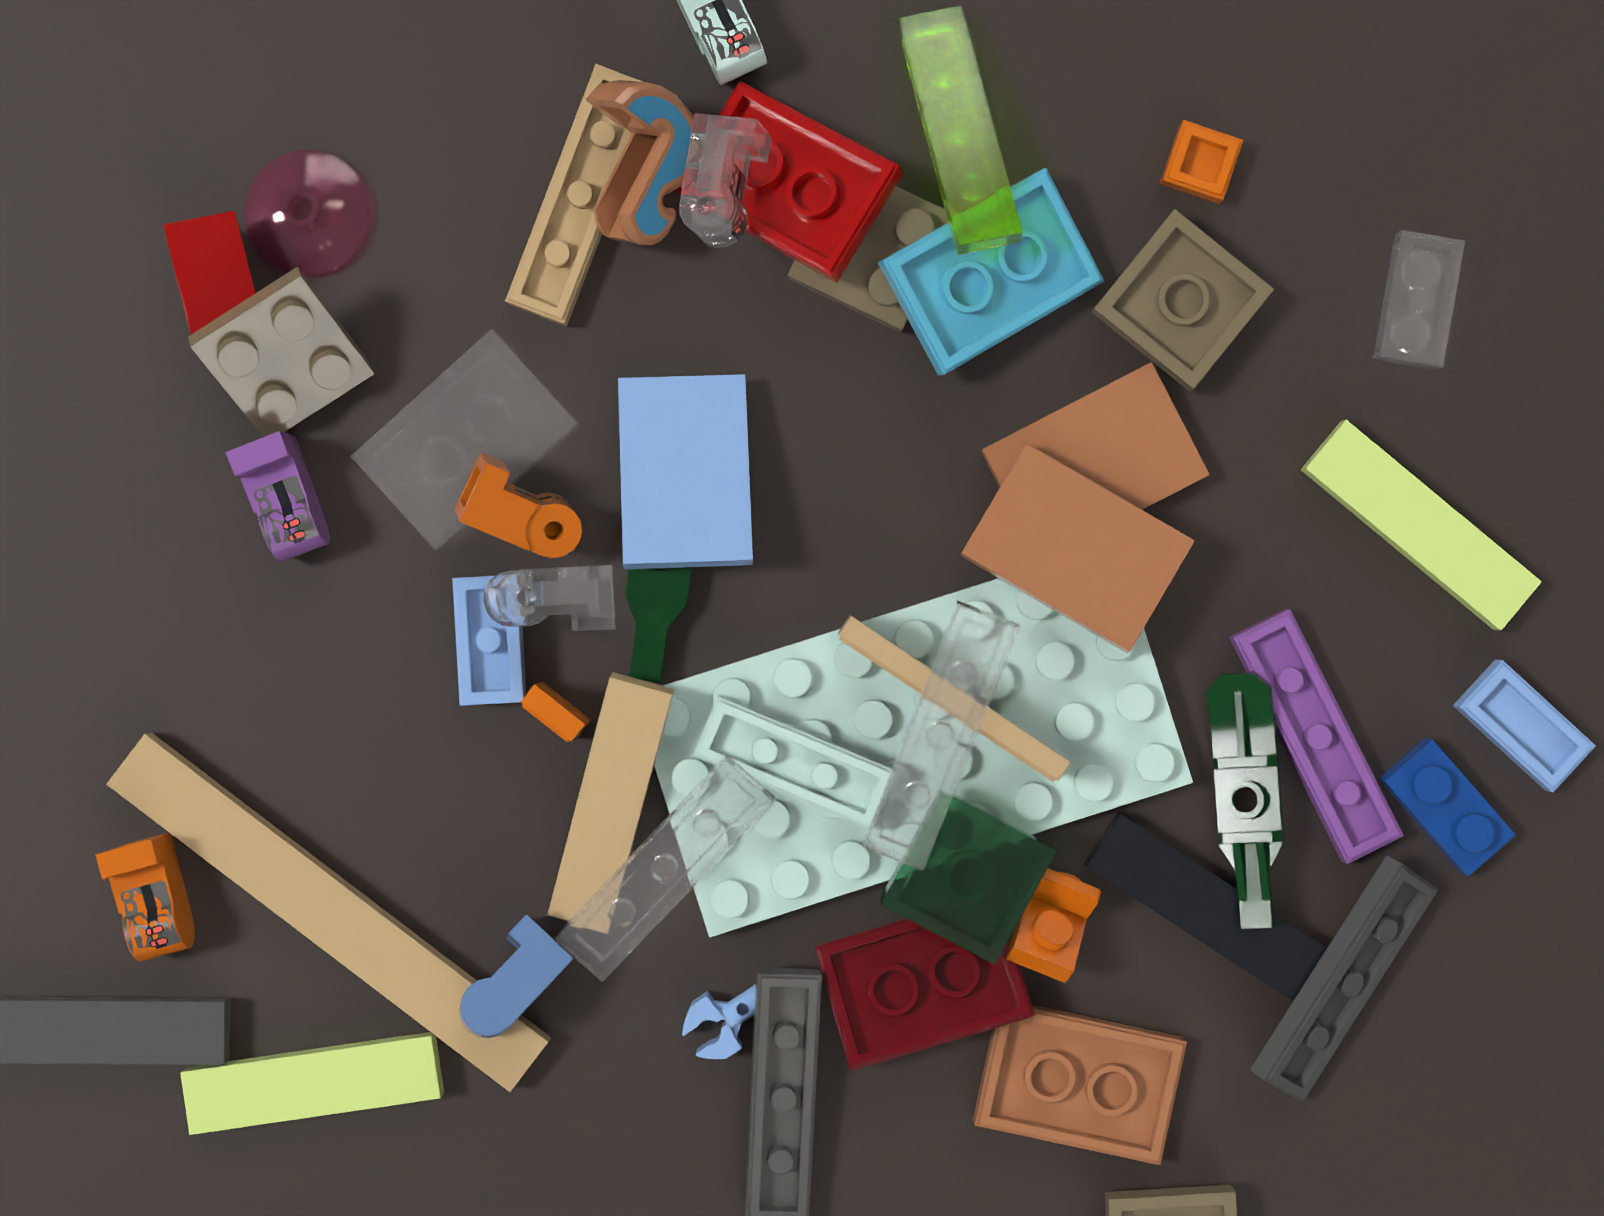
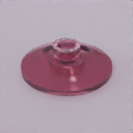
[244,150,372,277]

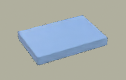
[618,374,753,569]

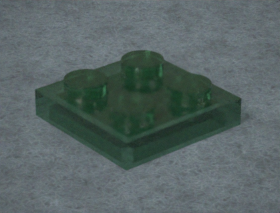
[879,787,1057,965]

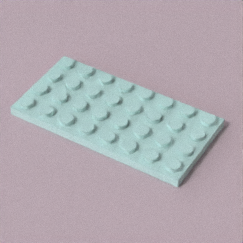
[654,578,1193,938]

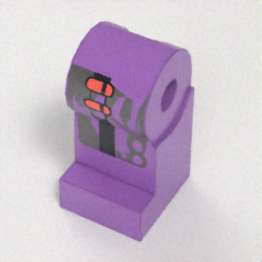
[225,431,330,563]

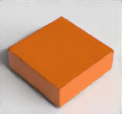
[1160,120,1244,204]
[521,681,592,742]

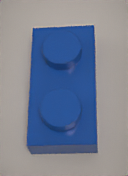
[1378,738,1516,876]

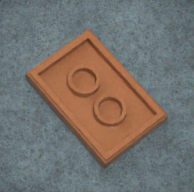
[981,362,1210,510]
[960,443,1195,653]
[973,1005,1187,1165]

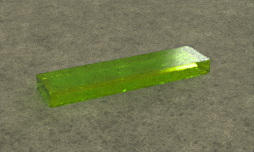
[898,5,1022,255]

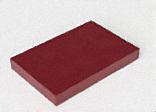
[814,892,1035,1071]

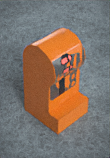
[454,452,582,558]
[95,832,195,962]

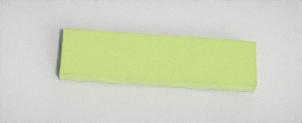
[1301,420,1542,631]
[180,1032,444,1135]

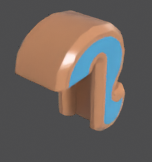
[586,80,701,245]

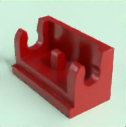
[163,210,255,361]

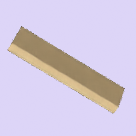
[505,64,642,327]
[838,615,1071,782]
[547,672,675,932]

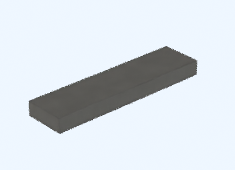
[1250,855,1438,1102]
[744,968,822,1216]
[0,996,231,1065]

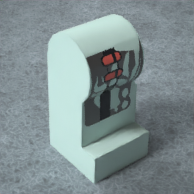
[676,0,767,85]

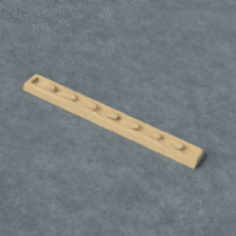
[106,732,551,1092]

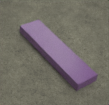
[1229,609,1404,864]

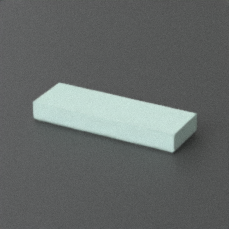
[693,695,897,831]

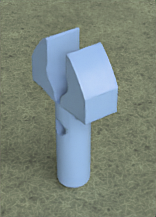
[682,984,756,1059]

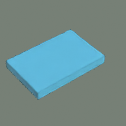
[878,168,1104,375]

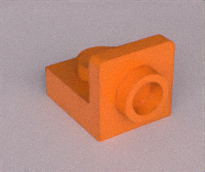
[1006,868,1101,983]

